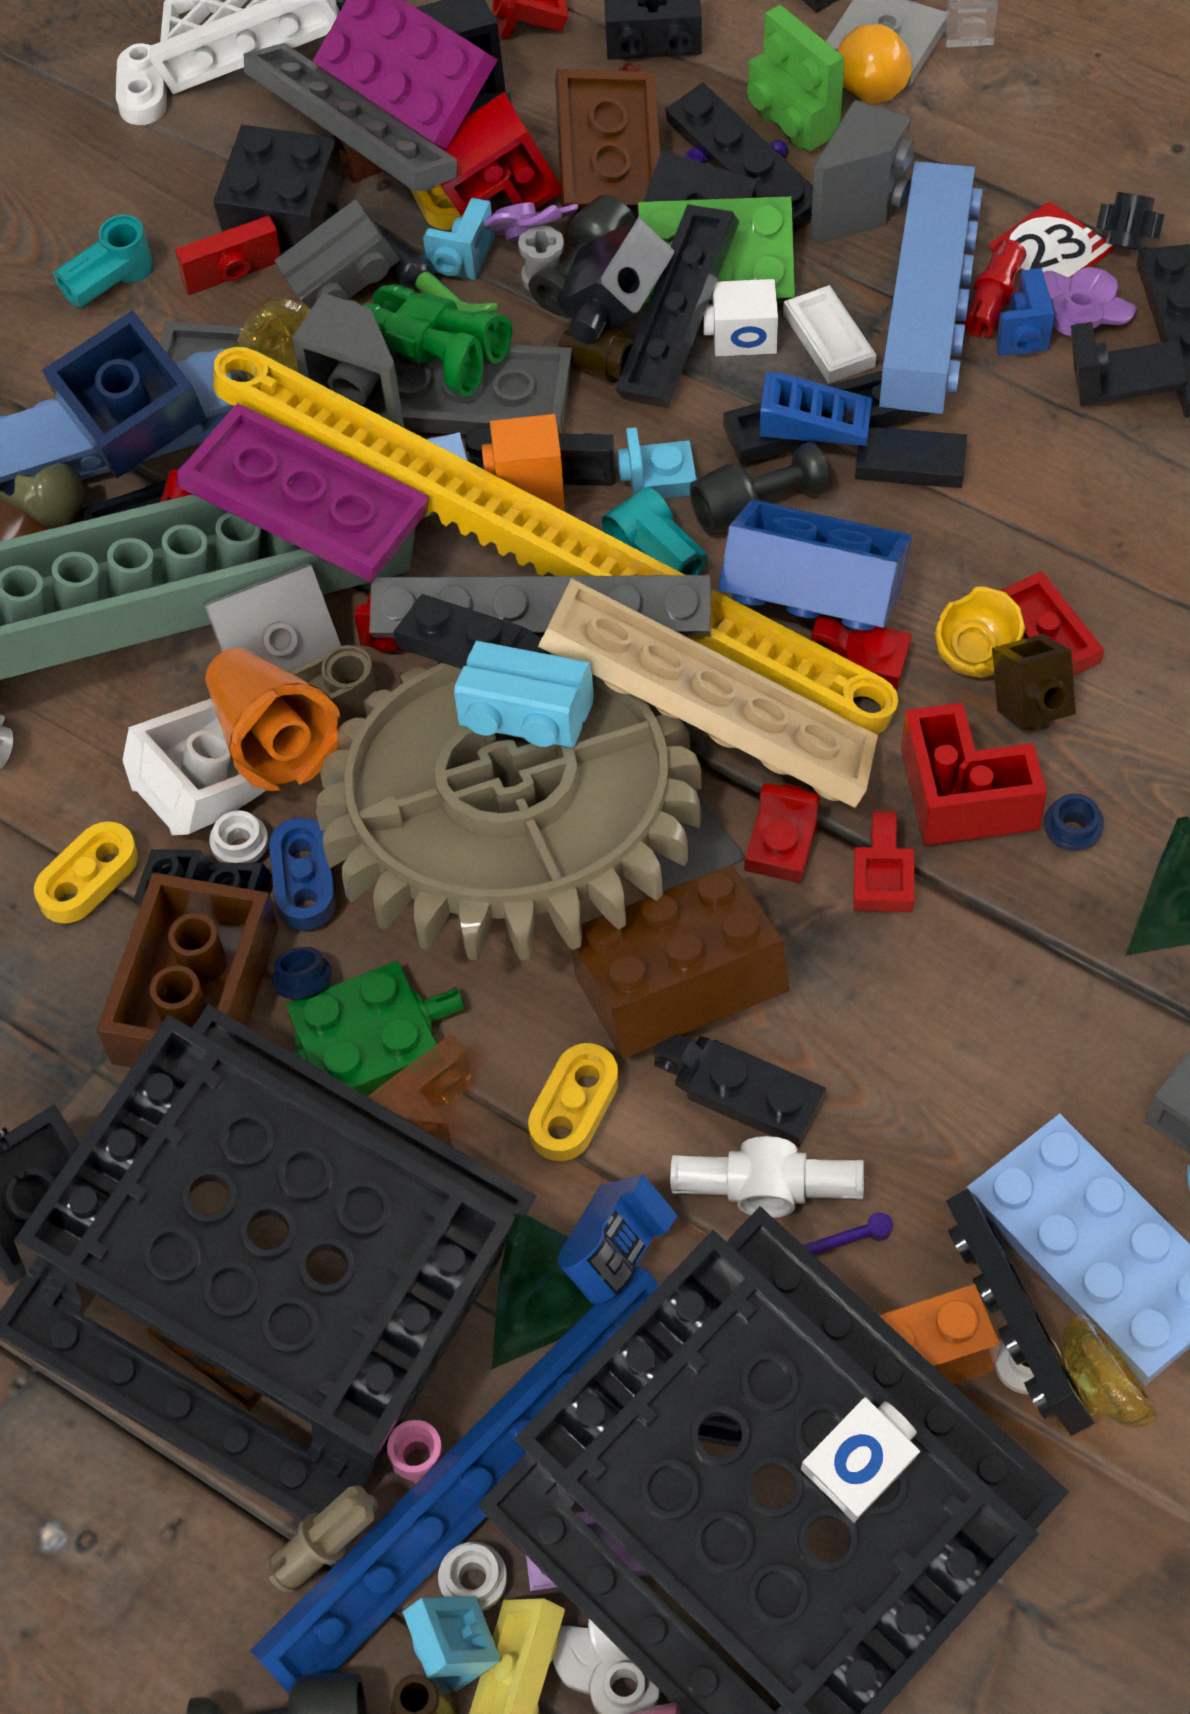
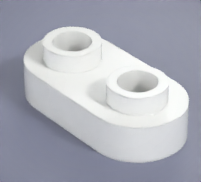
[116,43,167,125]

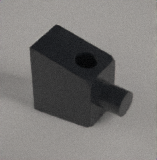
[557,216,675,344]

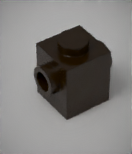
[992,634,1076,730]

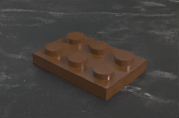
[555,69,660,215]

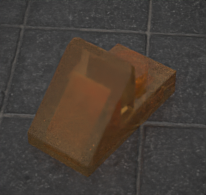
[367,1034,472,1147]

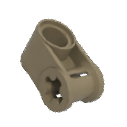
[288,645,379,728]

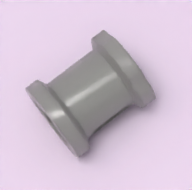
[518,225,564,291]

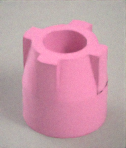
[387,1420,445,1485]

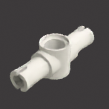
[670,1136,864,1218]

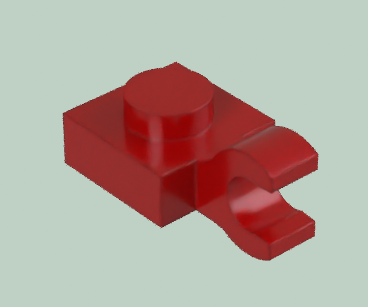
[811,617,912,691]
[853,810,914,912]

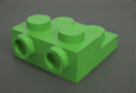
[747,4,844,151]

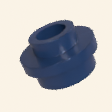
[1044,794,1104,851]
[272,947,333,1000]

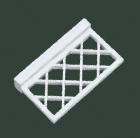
[149,0,340,94]

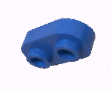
[269,818,337,930]

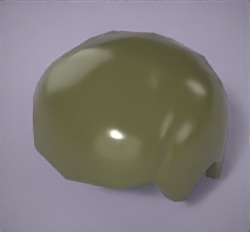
[0,462,84,530]

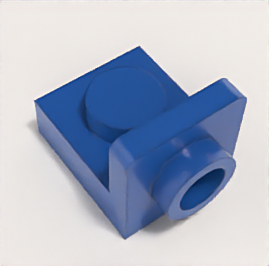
[996,268,1055,355]

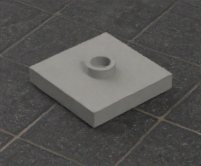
[826,0,949,86]
[203,563,341,671]

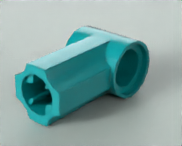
[52,214,154,309]
[601,487,708,575]

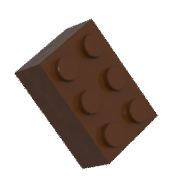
[570,864,790,1059]
[96,873,279,1068]

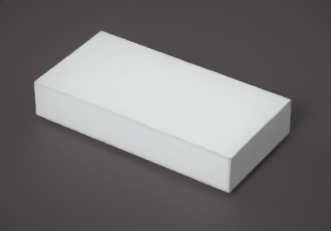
[783,285,876,384]

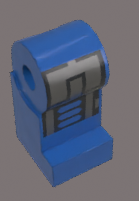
[558,1174,677,1304]

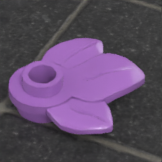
[483,203,578,242]
[1043,267,1137,336]

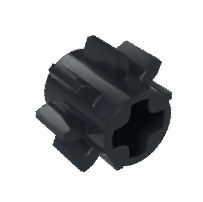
[1096,192,1165,250]

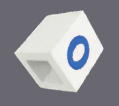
[703,279,778,356]
[801,1397,920,1523]

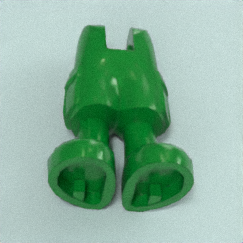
[363,284,513,398]

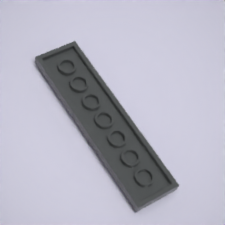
[160,321,573,435]

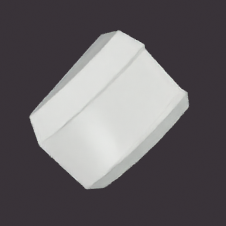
[122,698,266,835]

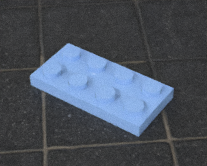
[966,1113,1190,1386]

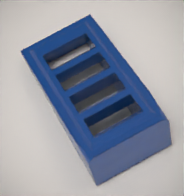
[760,372,872,446]

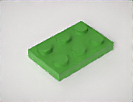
[638,196,795,308]

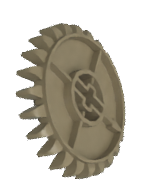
[316,662,701,960]

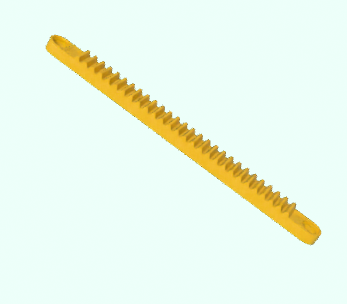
[213,347,899,734]

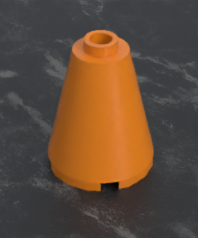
[205,648,341,791]

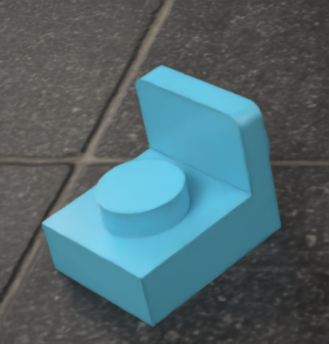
[423,198,495,280]
[617,427,696,499]
[403,1596,501,1692]

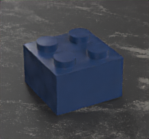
[42,310,206,478]

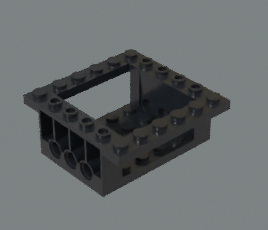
[0,1004,536,1522]
[477,1206,1069,1714]

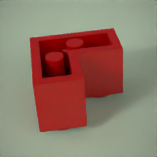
[430,93,561,216]
[901,702,1047,846]

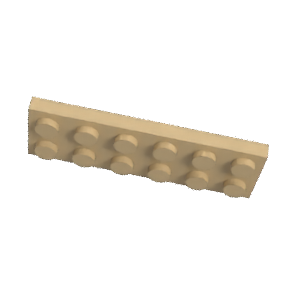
[538,578,878,808]

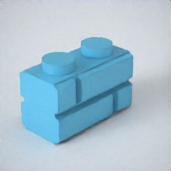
[454,641,594,748]

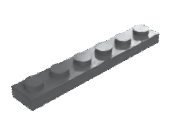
[243,43,457,191]
[370,575,712,638]

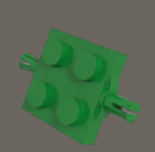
[285,960,465,1096]

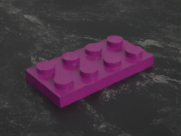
[312,0,497,150]
[177,403,429,583]

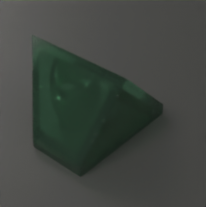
[1125,816,1190,956]
[491,1212,595,1370]

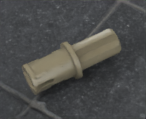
[265,1485,378,1593]

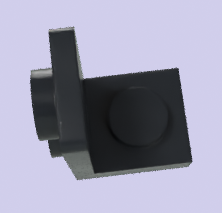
[1071,322,1187,406]

